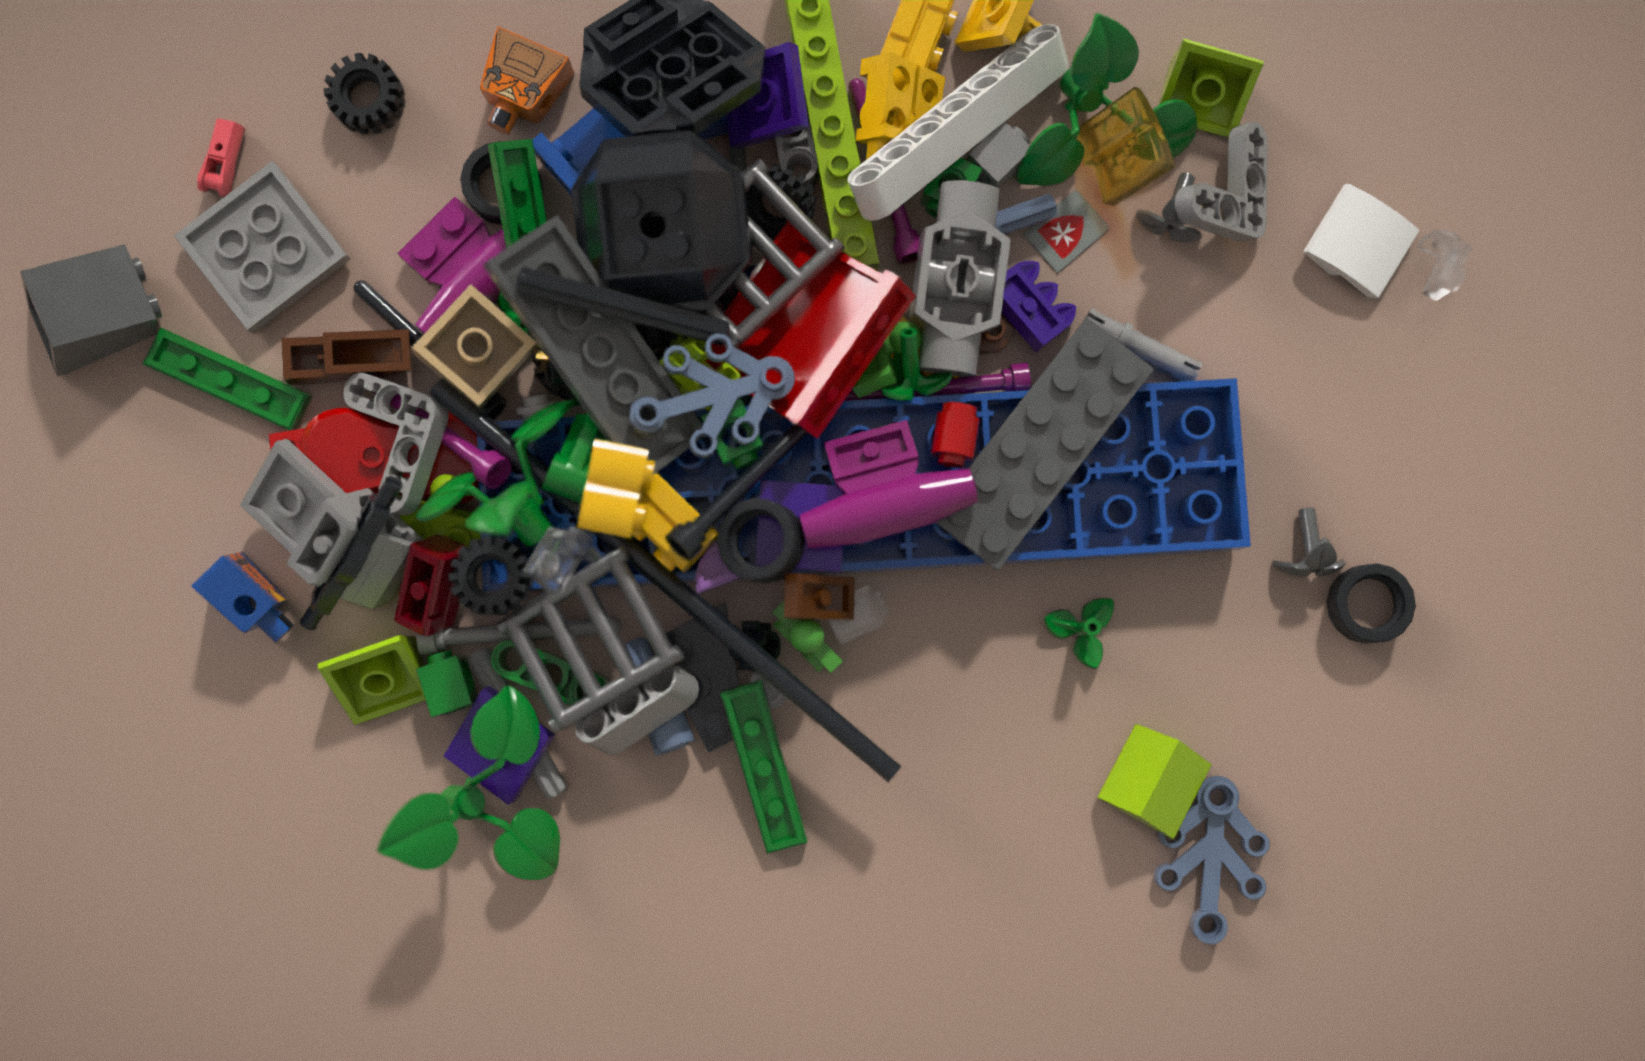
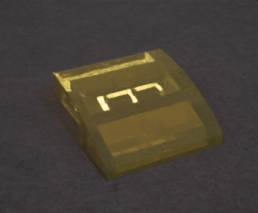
[1077,87,1175,206]

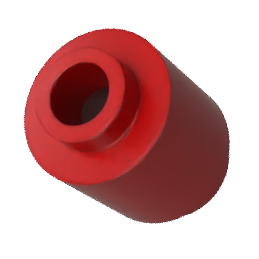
[931,402,979,468]

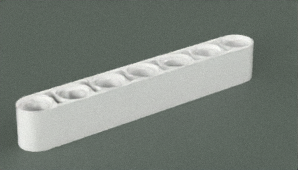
[848,24,1069,221]

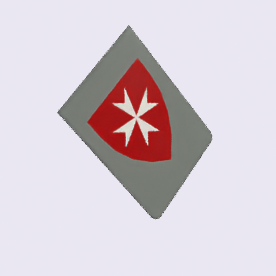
[1023,190,1109,273]

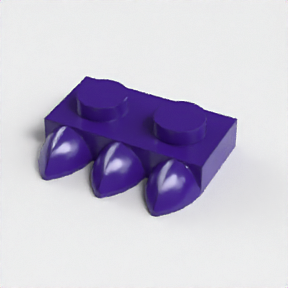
[1001,261,1076,353]

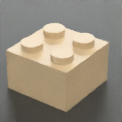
[412,284,537,410]

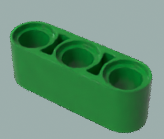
[491,640,610,705]

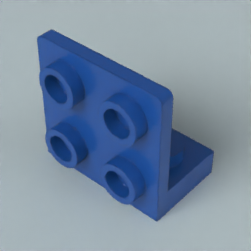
[533,108,625,197]

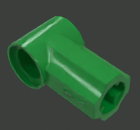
[542,413,607,505]

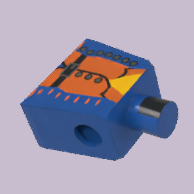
[191,552,294,643]

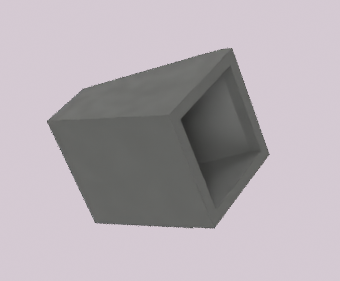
[20,244,162,377]

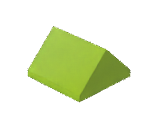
[1158,38,1264,138]
[318,635,426,725]
[1097,724,1212,839]

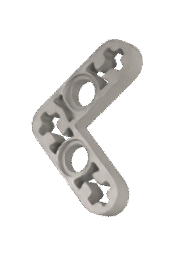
[1175,122,1268,242]
[343,372,449,516]

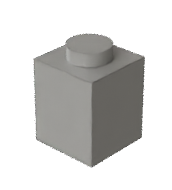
[967,122,1030,189]

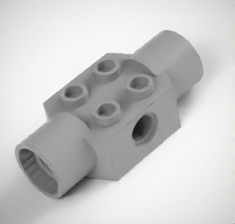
[909,181,1011,377]

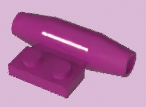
[397,196,506,334]
[799,420,978,549]

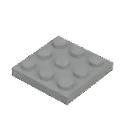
[174,161,351,334]

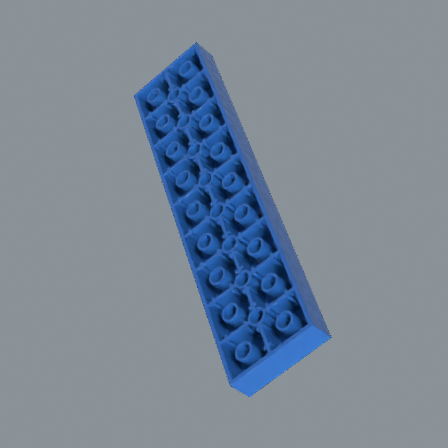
[477,378,1251,593]

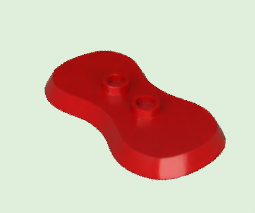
[300,408,479,507]

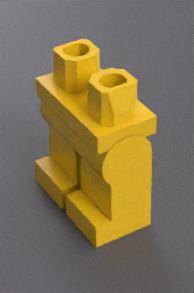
[855,52,945,160]

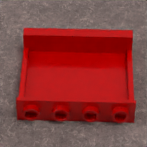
[705,221,916,439]

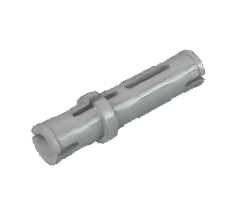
[1084,308,1202,381]

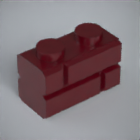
[394,534,468,637]

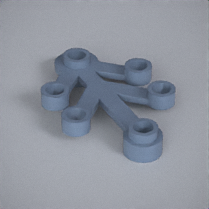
[629,334,795,458]
[1154,776,1270,944]

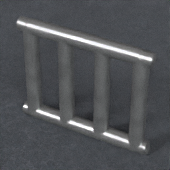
[698,159,845,349]
[497,546,684,733]

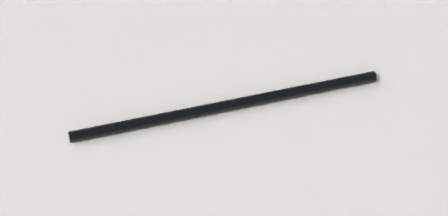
[429,378,901,783]

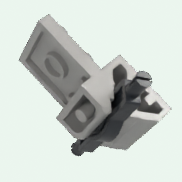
[240,439,424,630]

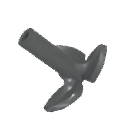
[1135,172,1202,243]
[1272,507,1346,577]

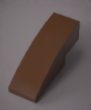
[281,329,412,385]

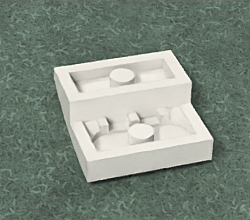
[1303,184,1420,298]

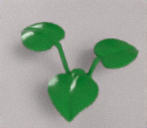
[1015,13,1198,186]
[415,399,581,547]
[376,686,560,880]

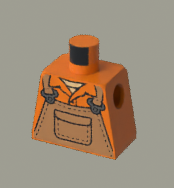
[480,26,575,135]

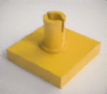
[954,0,1042,52]

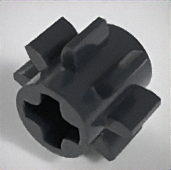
[729,621,781,672]

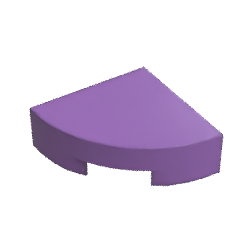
[695,541,739,594]

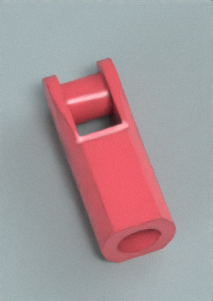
[197,118,245,197]

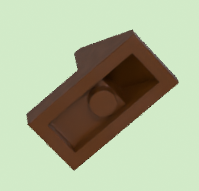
[784,573,855,620]

